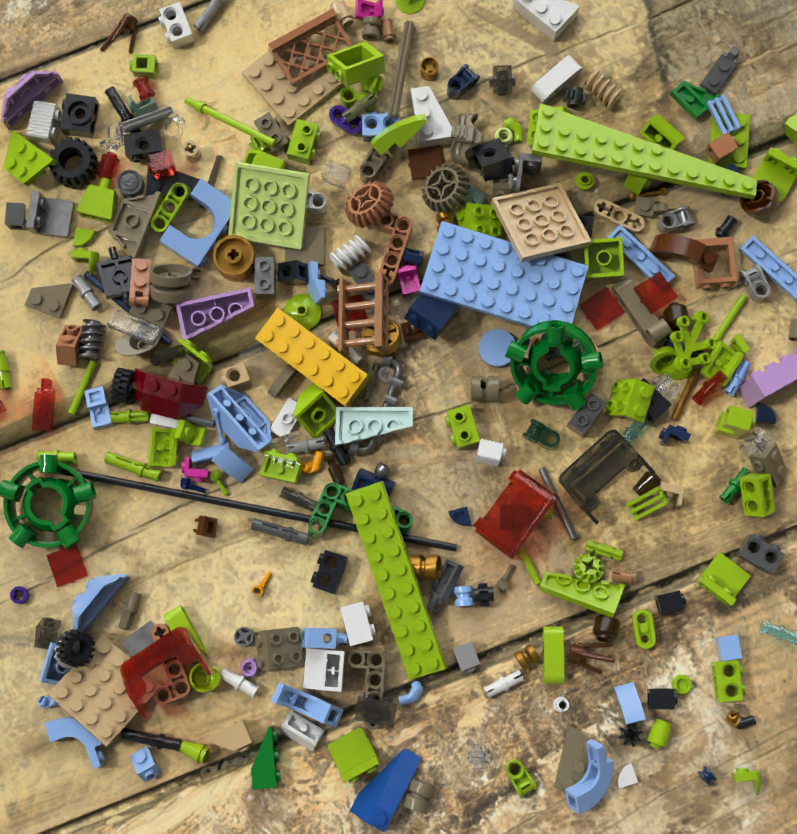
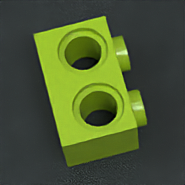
[739,473,776,517]
[711,660,746,702]

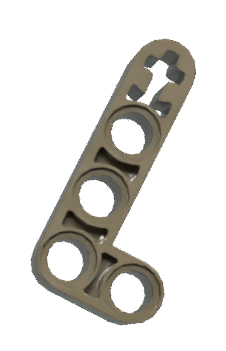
[611,277,672,348]
[347,650,385,730]

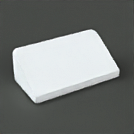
[279,710,325,751]

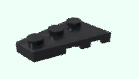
[146,161,200,200]

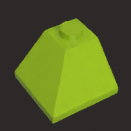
[293,382,336,439]

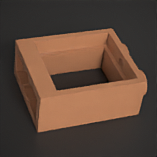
[693,237,737,291]

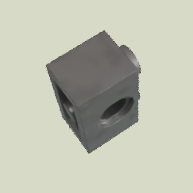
[255,257,276,299]

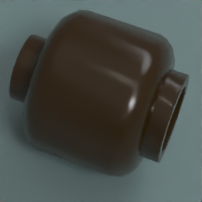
[663,302,690,332]
[593,614,620,643]

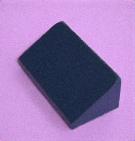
[352,468,395,498]

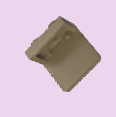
[254,627,304,672]

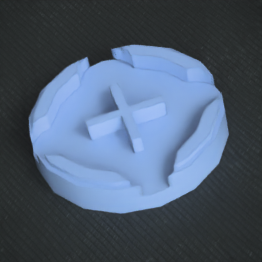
[478,329,515,367]

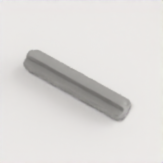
[121,106,173,133]

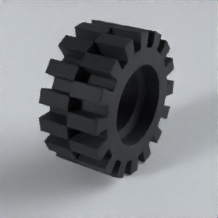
[110,367,134,404]
[56,629,96,668]

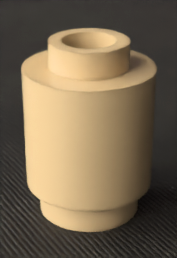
[329,0,354,29]

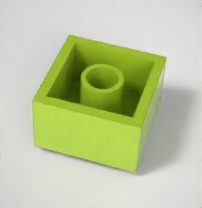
[584,237,625,280]

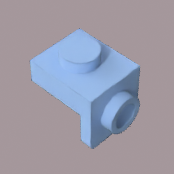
[130,746,162,782]

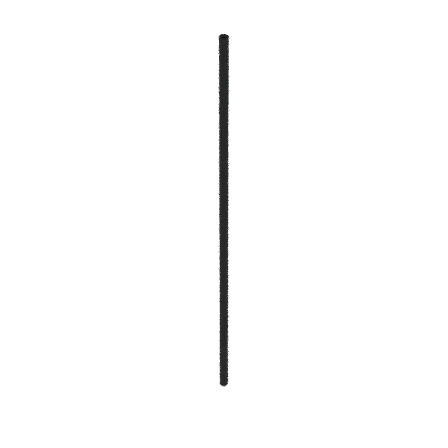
[61,469,457,552]

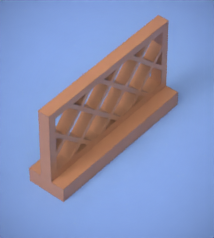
[268,8,353,85]

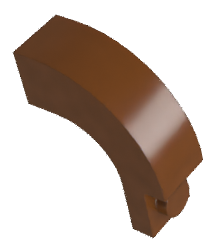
[649,234,719,273]

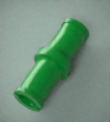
[719,467,751,504]

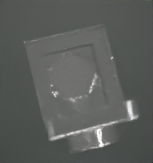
[100,122,126,151]

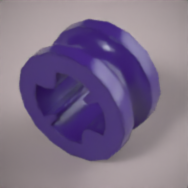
[10,586,29,604]

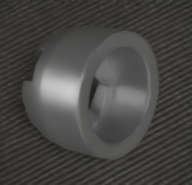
[375,462,392,479]

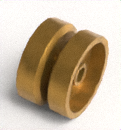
[213,235,256,282]

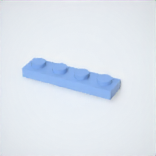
[607,224,675,290]
[739,235,797,301]

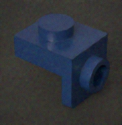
[658,425,691,446]

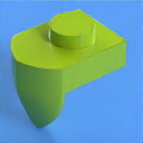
[70,248,99,275]
[731,767,762,796]

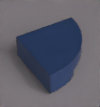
[755,403,776,424]
[448,507,472,526]

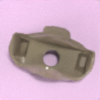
[450,113,484,168]

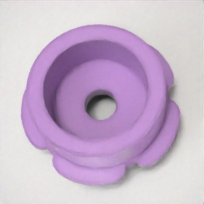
[240,658,259,677]

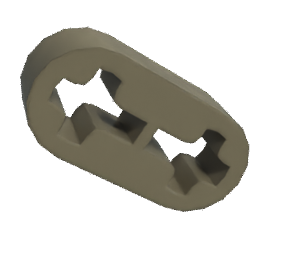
[268,364,297,399]

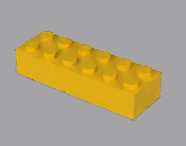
[255,308,371,407]

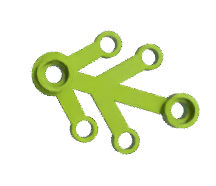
[670,311,717,374]

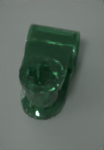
[522,419,560,450]

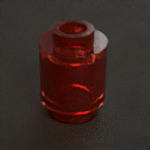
[97,152,120,180]

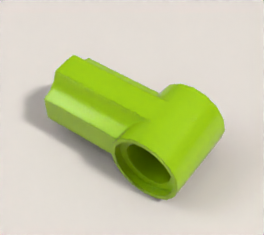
[340,87,377,112]

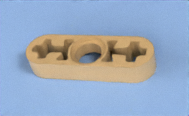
[593,199,645,234]

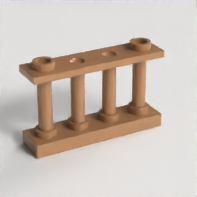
[336,273,389,356]

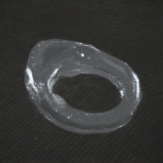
[162,113,186,141]

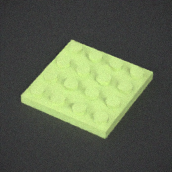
[228,162,310,250]

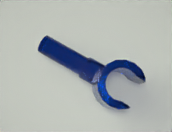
[180,478,207,494]

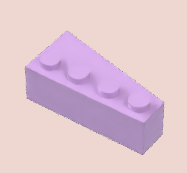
[176,288,256,341]
[738,349,797,408]

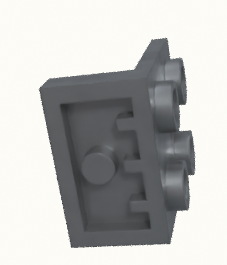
[511,152,543,194]
[26,191,74,238]

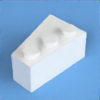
[512,0,580,41]
[411,86,454,148]

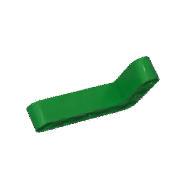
[308,482,413,539]

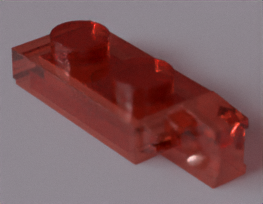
[32,378,55,432]

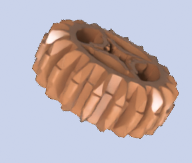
[344,180,394,228]

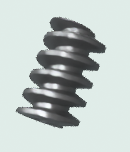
[78,319,106,360]

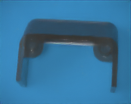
[559,430,655,525]

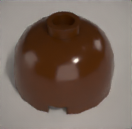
[740,180,780,219]

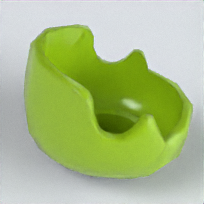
[188,663,221,693]

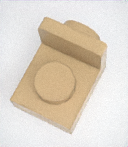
[657,482,687,508]

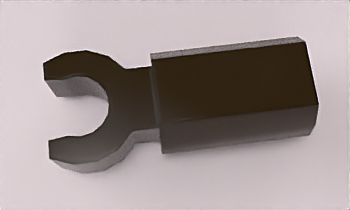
[324,452,346,485]

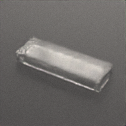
[107,310,164,346]

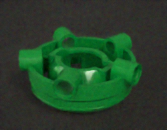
[505,320,603,411]
[0,455,96,549]

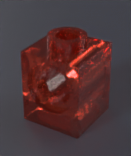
[147,150,177,179]

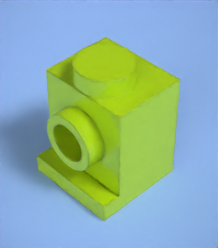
[129,54,159,80]

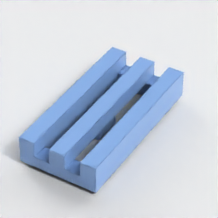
[707,94,741,135]

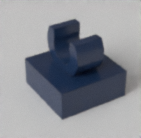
[403,247,424,269]

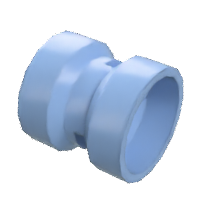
[454,586,475,607]

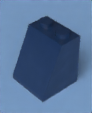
[404,294,462,340]

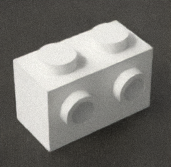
[340,602,376,646]

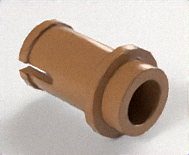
[381,18,397,44]
[612,569,636,585]

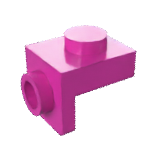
[354,0,384,20]
[398,265,421,297]
[182,457,211,483]

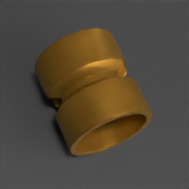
[410,554,442,580]

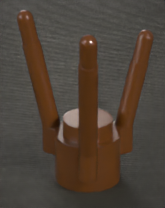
[100,13,139,54]
[569,642,615,674]

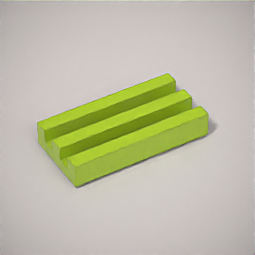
[626,486,669,521]

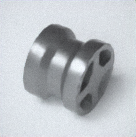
[234,627,255,647]

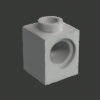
[453,642,480,673]

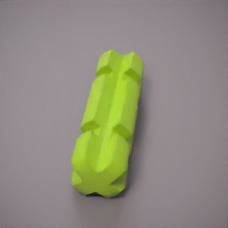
[585,540,623,561]

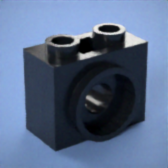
[58,93,100,139]
[472,138,515,182]

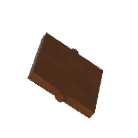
[408,145,444,180]

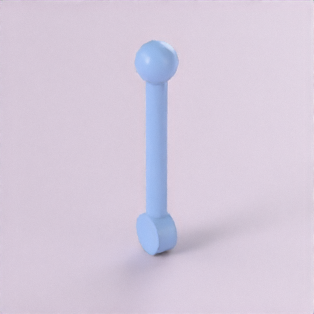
[211,408,226,444]

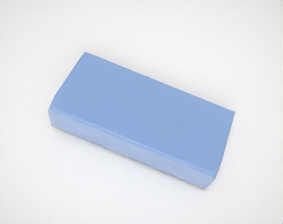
[192,442,231,465]

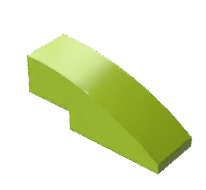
[371,114,427,155]

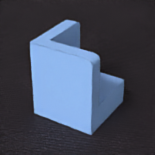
[714,635,742,661]

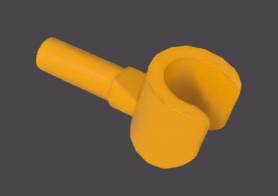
[251,571,272,597]

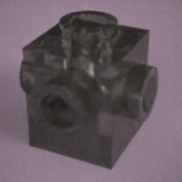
[489,65,516,96]

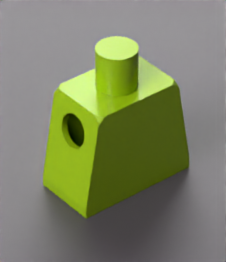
[76,177,118,224]

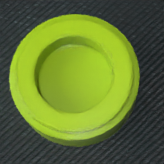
[671,674,692,695]

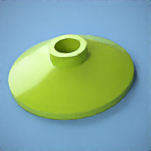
[284,294,321,330]

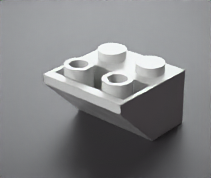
[303,648,346,692]

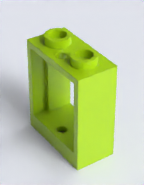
[326,41,386,87]

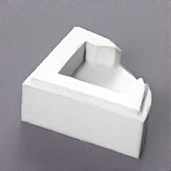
[617,762,638,789]

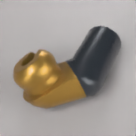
[726,711,756,730]

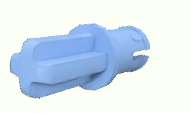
[723,359,751,397]

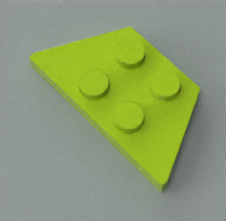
[3,130,57,186]

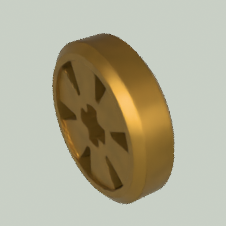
[360,319,402,356]

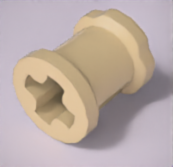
[182,140,201,162]

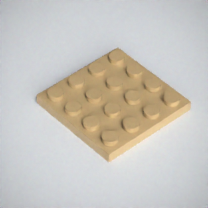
[242,38,343,128]
[491,183,591,262]
[48,635,161,747]

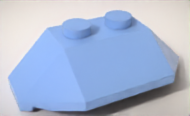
[207,385,272,452]
[71,573,130,632]

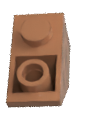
[55,324,84,366]

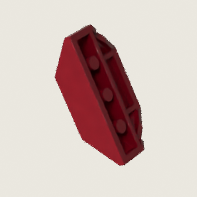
[131,368,208,420]

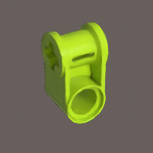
[505,758,538,799]

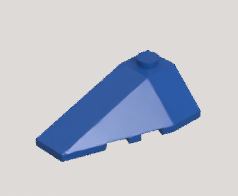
[350,748,422,832]

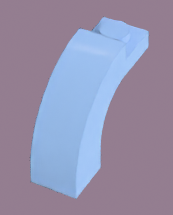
[271,683,344,728]
[44,717,106,769]
[565,739,614,815]

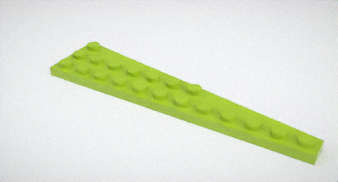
[531,103,757,199]

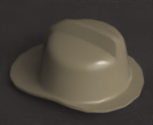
[115,328,160,358]

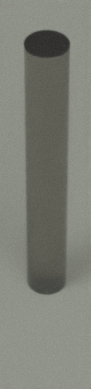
[200,155,224,209]

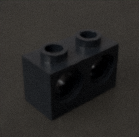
[311,550,348,595]

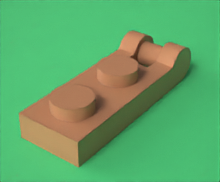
[129,258,151,307]

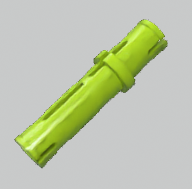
[104,451,162,482]

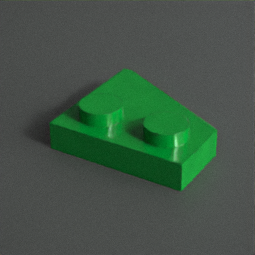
[669,81,721,120]

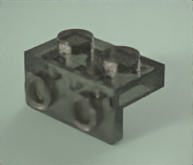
[354,693,398,728]

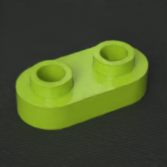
[632,609,656,649]

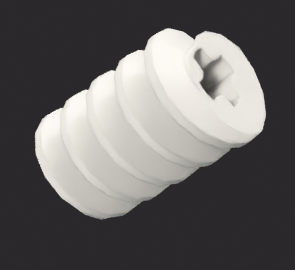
[329,235,372,274]

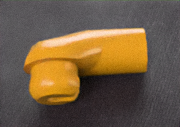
[301,451,325,475]

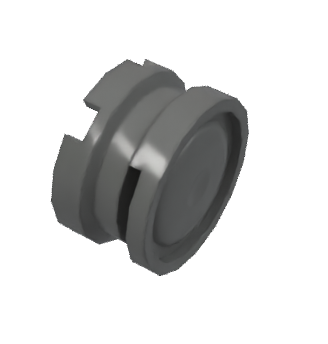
[116,169,145,198]

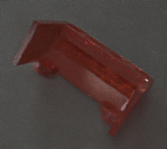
[120,627,216,720]

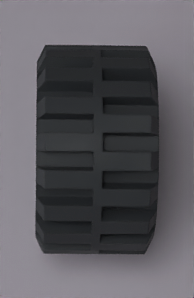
[49,137,99,189]

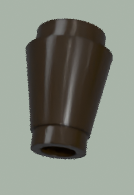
[632,469,662,496]

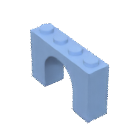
[159,179,231,267]

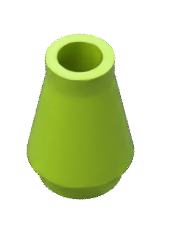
[179,740,210,764]

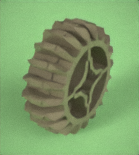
[421,163,471,213]

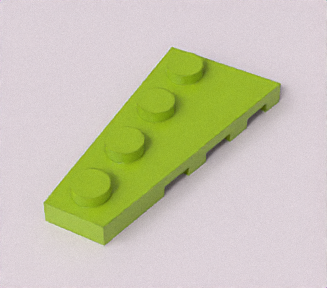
[539,571,626,618]

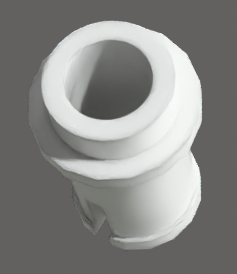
[553,697,569,713]

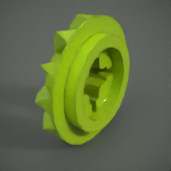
[573,552,605,583]

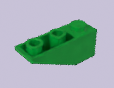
[251,725,281,790]

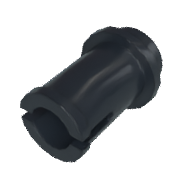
[715,215,738,238]

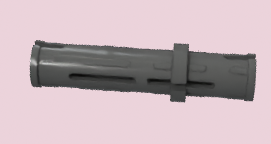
[251,518,310,546]

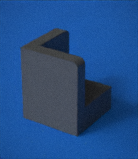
[5,202,28,230]

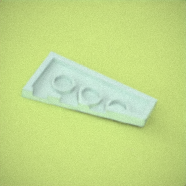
[335,407,414,446]

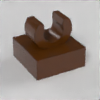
[400,322,424,343]
[193,515,217,538]

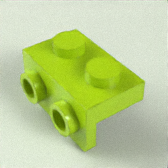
[699,341,744,386]
[148,427,180,468]
[259,449,303,485]

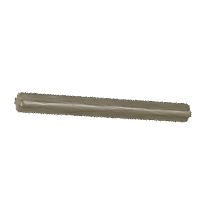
[388,21,414,119]

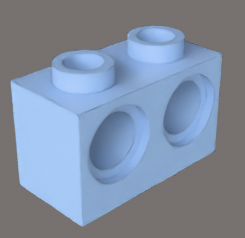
[362,112,400,142]

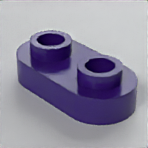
[329,105,362,135]

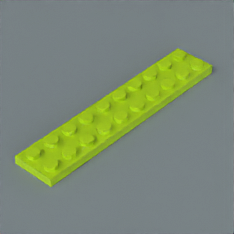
[346,481,447,680]

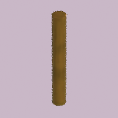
[670,367,700,421]

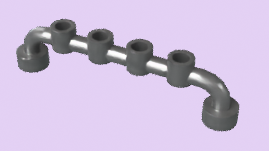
[348,353,404,456]

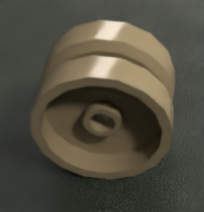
[149,264,192,303]

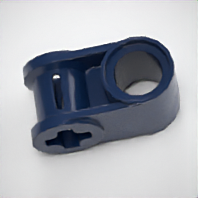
[447,64,480,100]

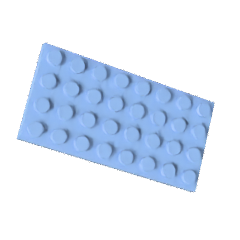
[419,221,588,327]

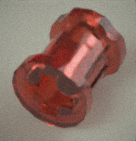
[132,76,155,101]

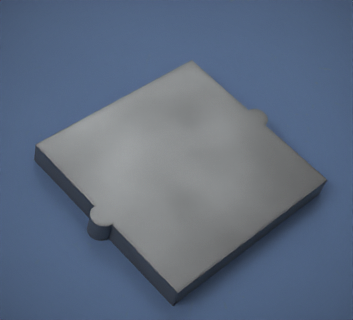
[122,620,169,667]

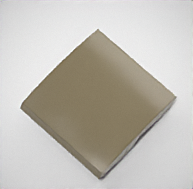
[285,228,326,266]

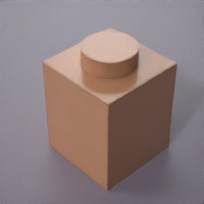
[705,132,738,165]

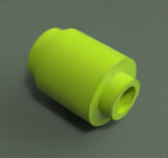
[647,719,672,750]

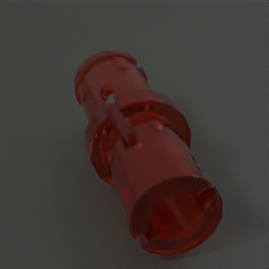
[692,370,727,405]

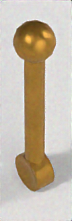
[628,188,667,200]

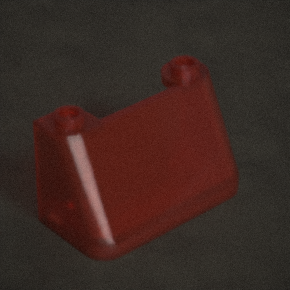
[473,469,558,560]

